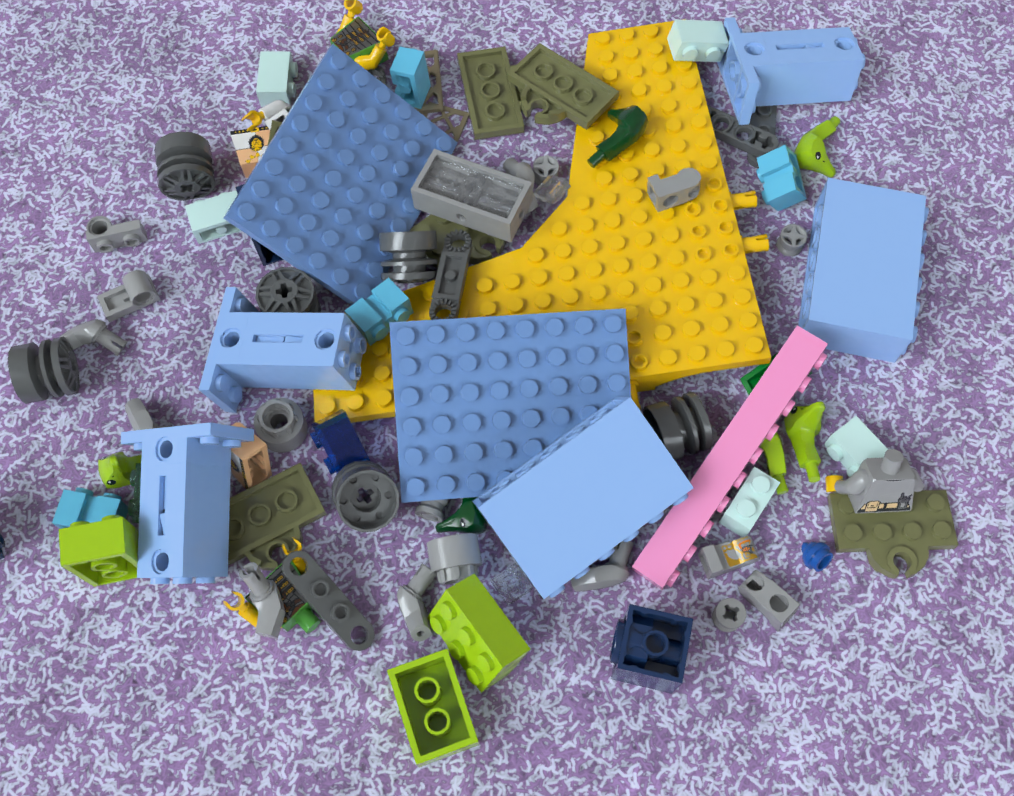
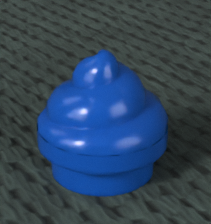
[801,541,833,572]

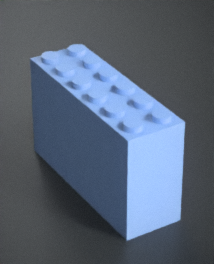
[798,178,929,363]
[473,396,694,599]

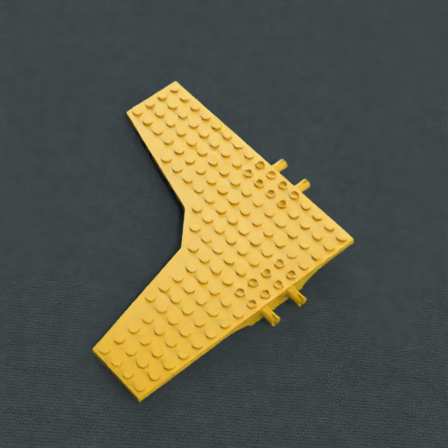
[313,19,771,428]

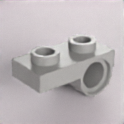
[85,216,148,253]
[97,270,161,322]

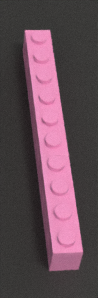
[632,325,828,590]

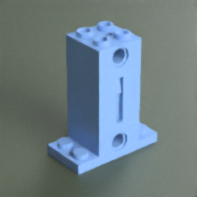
[717,17,865,125]
[199,287,367,413]
[121,422,254,584]

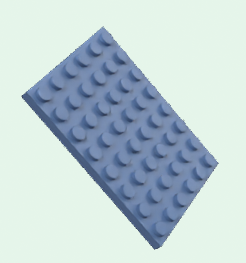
[224,44,458,305]
[389,309,631,503]

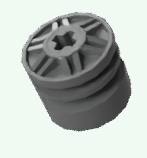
[154,131,215,201]
[379,231,438,283]
[255,267,321,313]
[8,336,80,404]
[643,392,713,461]
[332,460,399,532]

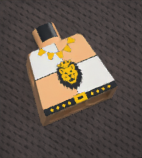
[230,126,270,178]
[224,422,272,490]

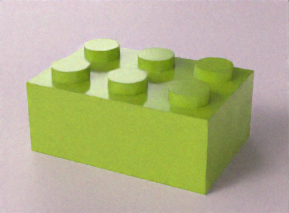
[59,515,139,587]
[428,573,531,693]
[387,649,479,768]

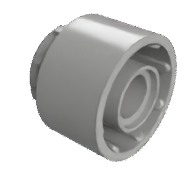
[254,398,308,453]
[426,533,482,585]

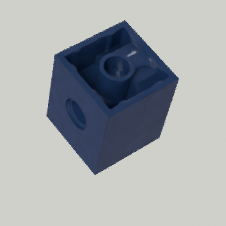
[610,604,693,694]

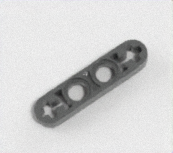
[707,105,779,157]

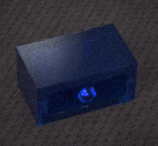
[310,409,370,475]

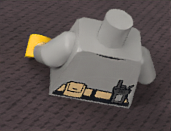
[825,449,924,514]

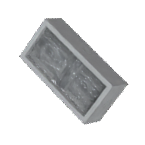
[411,149,533,243]

